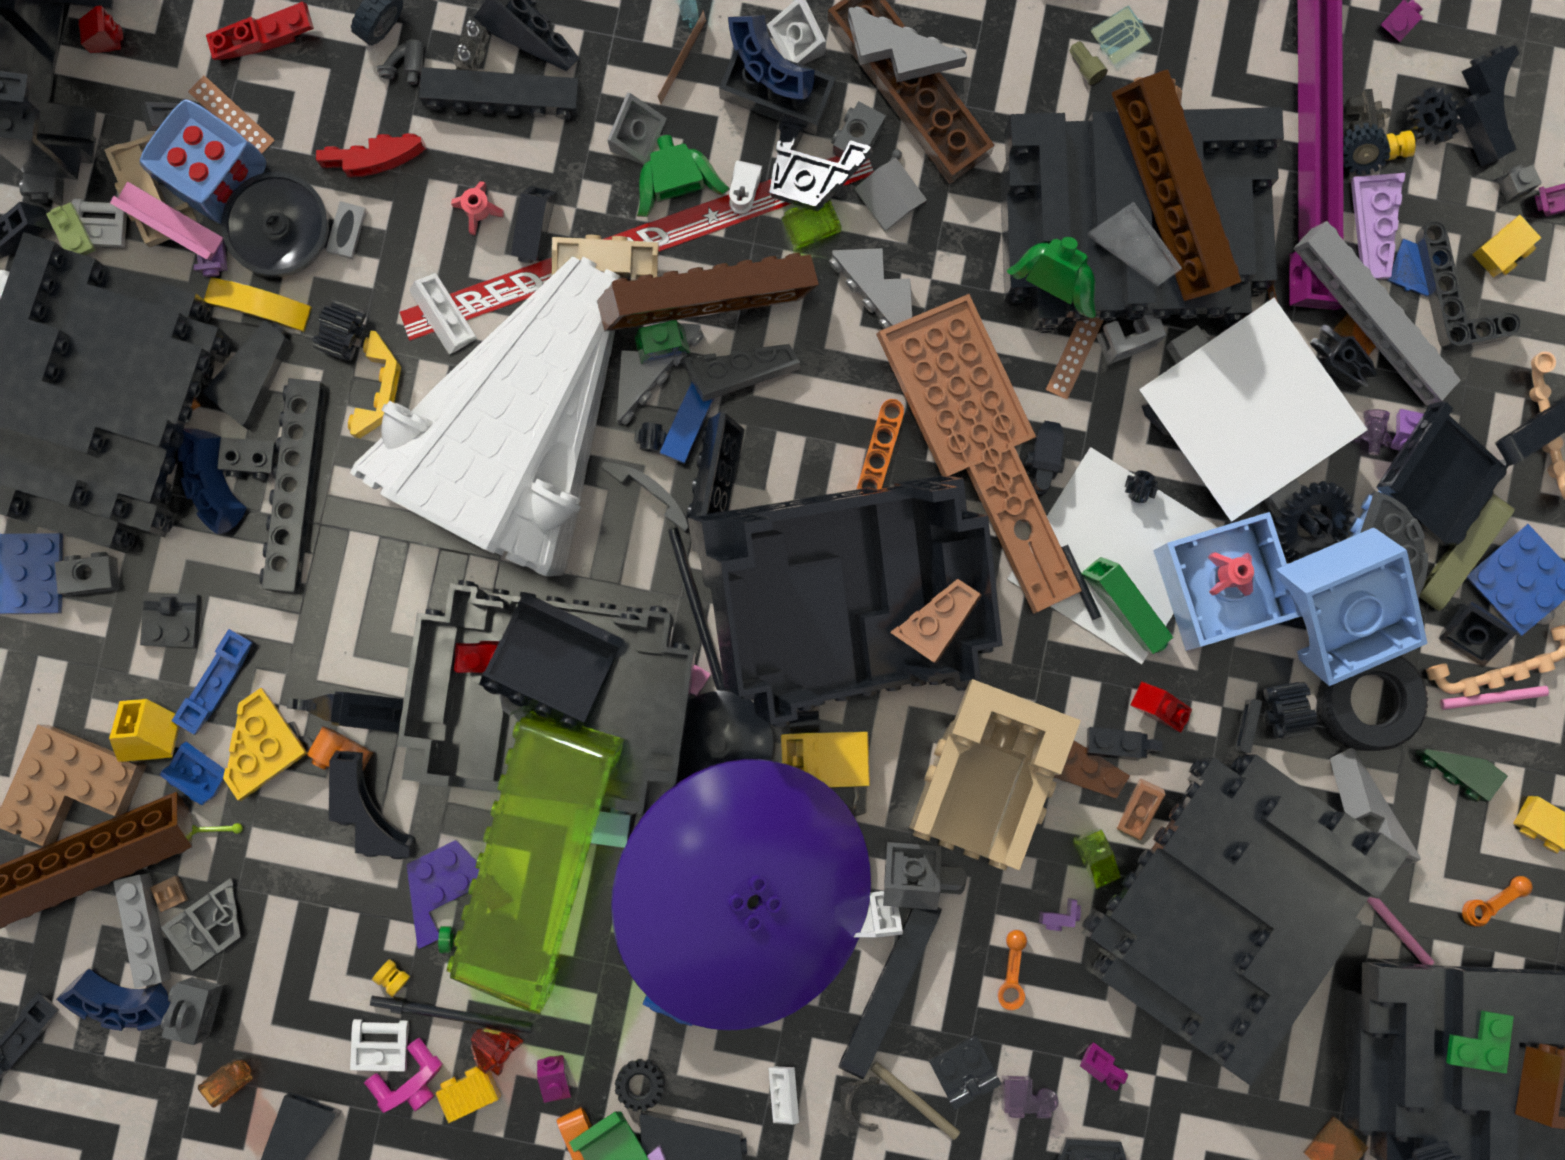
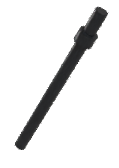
[370,995,532,1034]

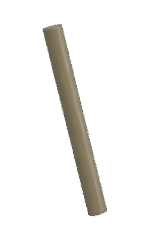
[870,1061,960,1140]

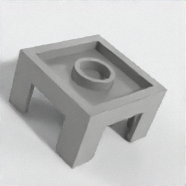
[1096,315,1166,365]

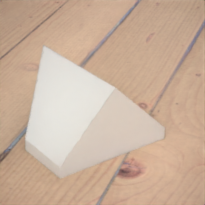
[854,891,903,937]

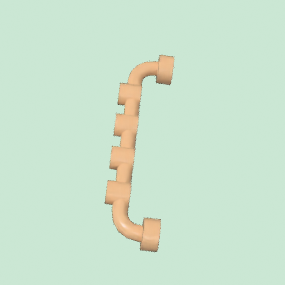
[1529,351,1565,500]
[1426,625,1565,697]

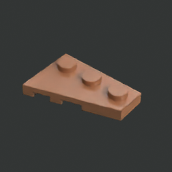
[890,579,982,663]

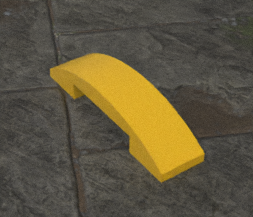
[204,278,312,332]

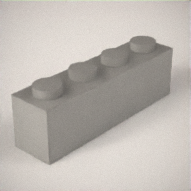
[113,873,171,988]

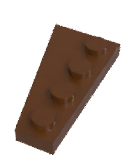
[1054,740,1130,798]

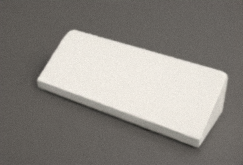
[410,273,477,354]

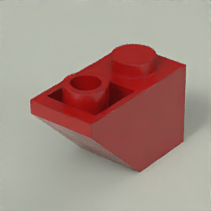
[79,6,123,53]
[1130,681,1193,733]

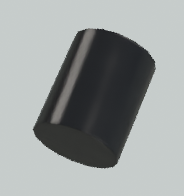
[789,710,820,734]

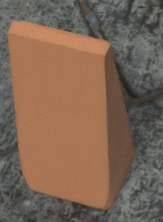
[1117,778,1165,841]

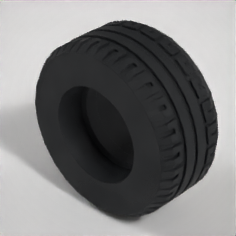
[1317,655,1428,751]

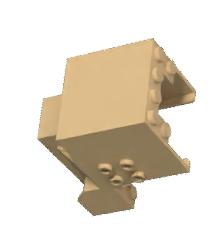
[909,679,1081,871]

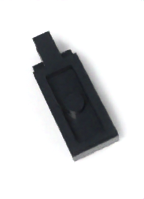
[1086,727,1162,760]

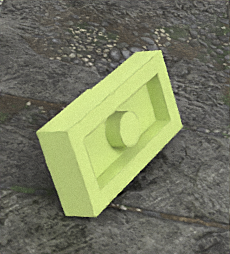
[47,202,96,255]

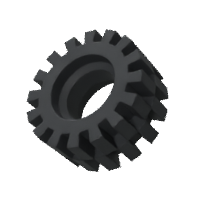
[615,1059,665,1112]

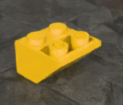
[109,699,180,762]

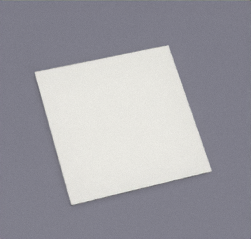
[1139,298,1367,522]
[1007,447,1218,665]

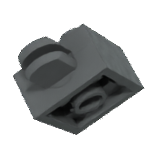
[883,842,967,910]
[161,977,223,1045]

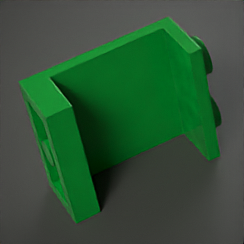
[569,1111,650,1160]

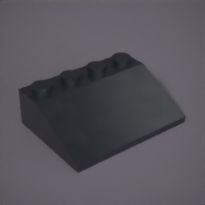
[687,412,745,523]

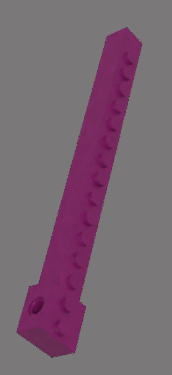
[1290,0,1344,310]

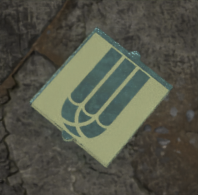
[1091,5,1152,65]

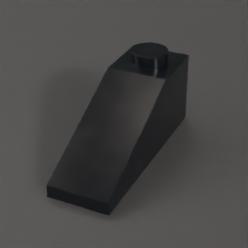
[0,202,53,259]

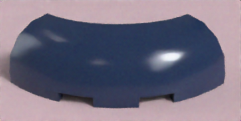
[728,15,815,99]
[178,428,247,534]
[56,968,170,1031]

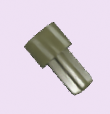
[1069,41,1108,85]

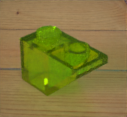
[1073,828,1121,889]

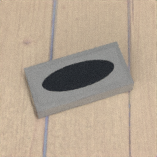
[326,201,367,259]

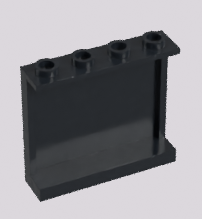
[1376,401,1509,546]
[479,592,623,731]

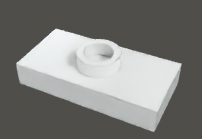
[769,1066,799,1125]

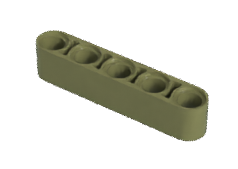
[1419,494,1515,611]

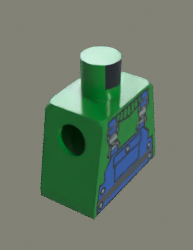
[635,320,690,364]

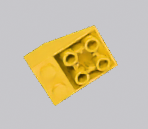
[781,732,870,788]

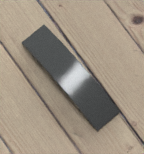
[601,462,689,533]

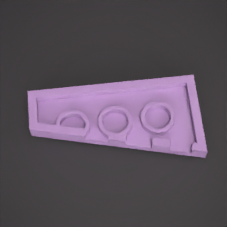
[1351,173,1405,280]

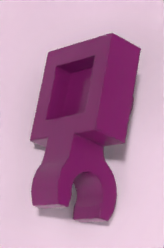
[1080,1042,1129,1091]

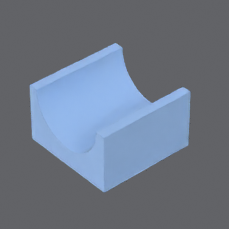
[1153,512,1302,651]
[1276,528,1428,686]

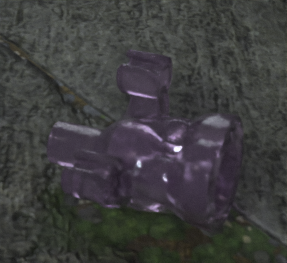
[1351,409,1392,455]

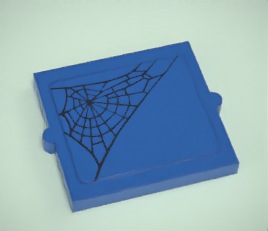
[1387,239,1441,297]

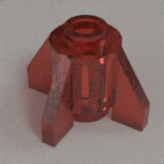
[471,1027,523,1076]

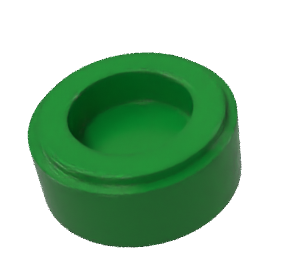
[438,926,453,954]

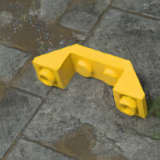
[348,331,401,439]

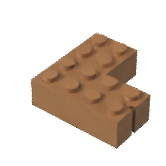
[0,724,147,846]

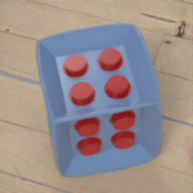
[140,99,266,224]

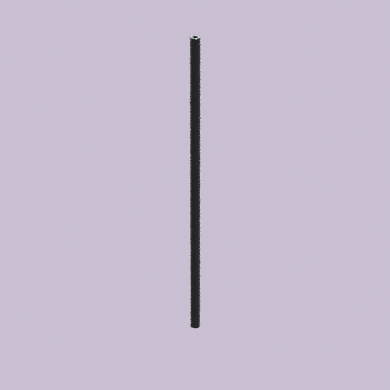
[667,527,728,691]

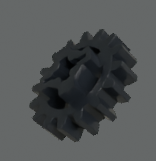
[1407,86,1462,145]

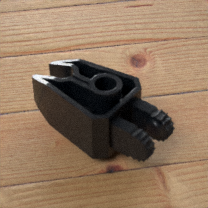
[1310,325,1377,387]
[1025,420,1065,497]

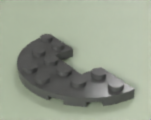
[1360,491,1428,598]

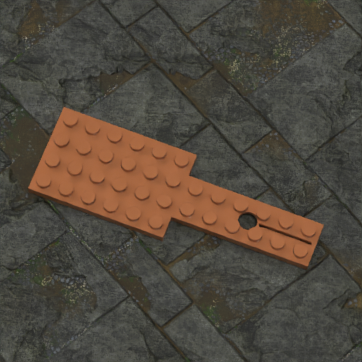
[876,294,1081,614]

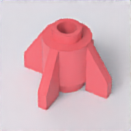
[451,181,504,235]
[1208,552,1254,596]

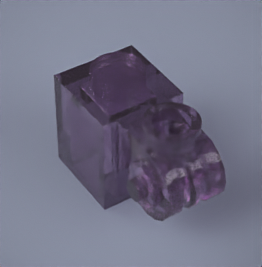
[1001,1075,1059,1118]

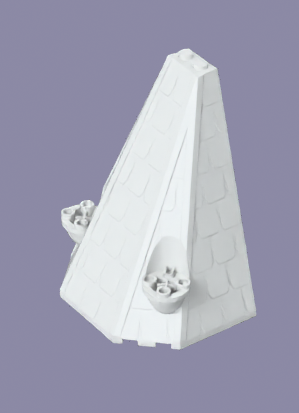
[350,256,620,576]

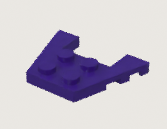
[407,840,515,949]

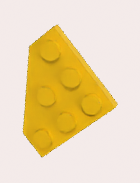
[223,688,308,801]

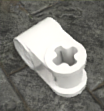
[729,160,762,215]

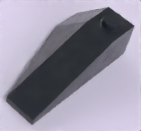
[474,0,579,72]

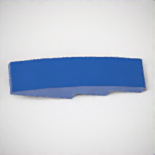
[660,382,715,464]

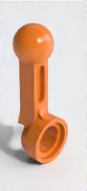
[1462,876,1533,927]
[997,930,1028,1010]

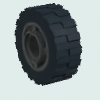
[351,0,404,46]

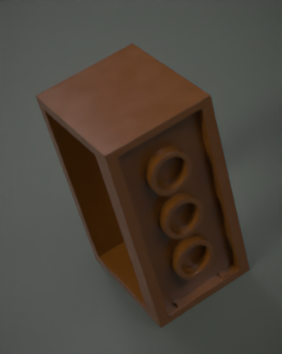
[1515,1043,1565,1130]

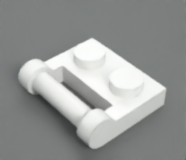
[72,199,128,248]
[350,1019,409,1071]

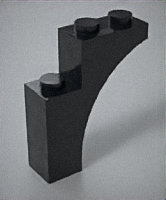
[1456,44,1520,166]
[328,750,415,859]

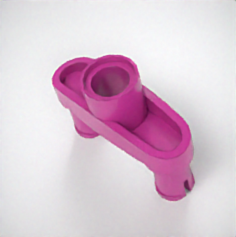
[364,1038,443,1113]

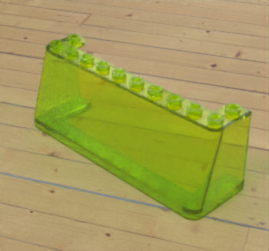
[446,711,625,1015]

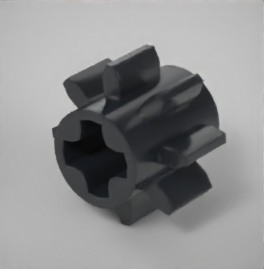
[634,422,668,452]
[1125,470,1159,503]

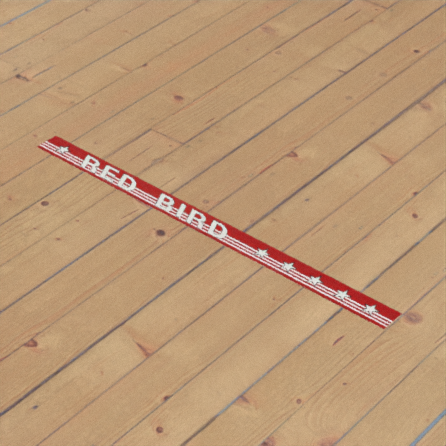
[399,156,874,341]

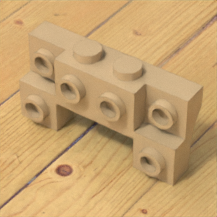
[104,132,198,248]
[552,235,659,281]

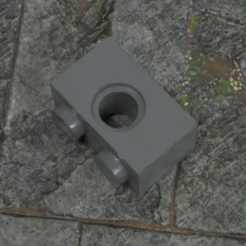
[831,101,886,158]
[55,552,120,596]

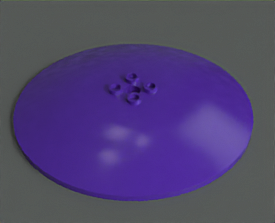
[611,759,871,1030]

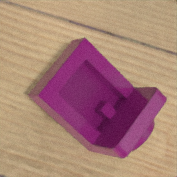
[1381,0,1424,41]
[1535,183,1565,217]
[537,1055,571,1103]

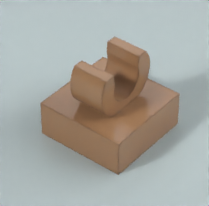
[150,876,188,912]

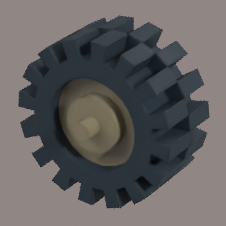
[1343,123,1391,175]

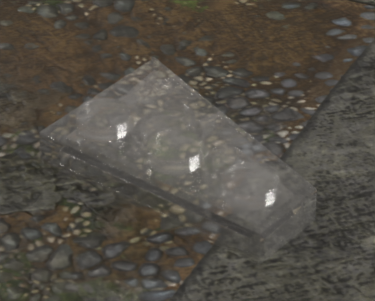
[1087,202,1182,286]

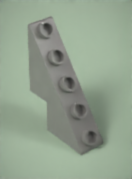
[848,7,967,82]
[829,248,912,329]
[617,322,704,425]
[1330,748,1421,869]

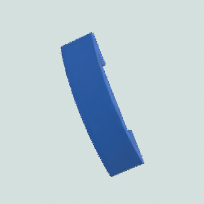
[172,629,252,735]

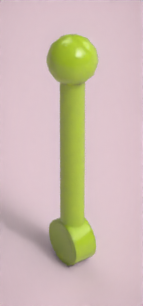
[192,823,243,835]

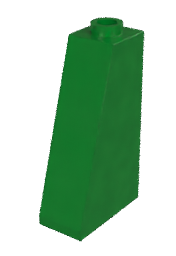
[1081,557,1174,654]

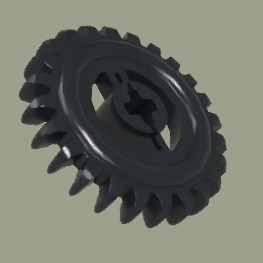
[1275,481,1355,561]

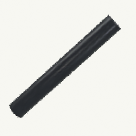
[1061,544,1102,621]

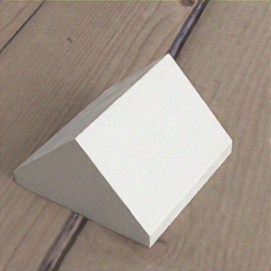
[767,0,826,65]

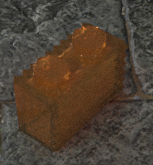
[198,1059,253,1108]

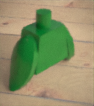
[637,135,730,217]
[1007,237,1096,318]

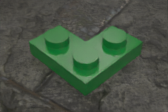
[1446,1010,1514,1074]

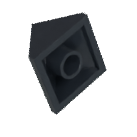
[1438,601,1517,667]

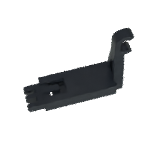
[287,691,404,733]

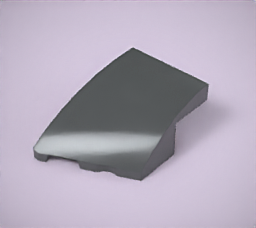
[160,878,240,972]

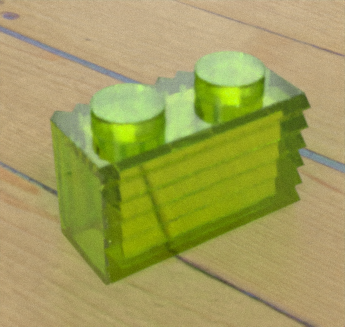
[781,199,842,251]

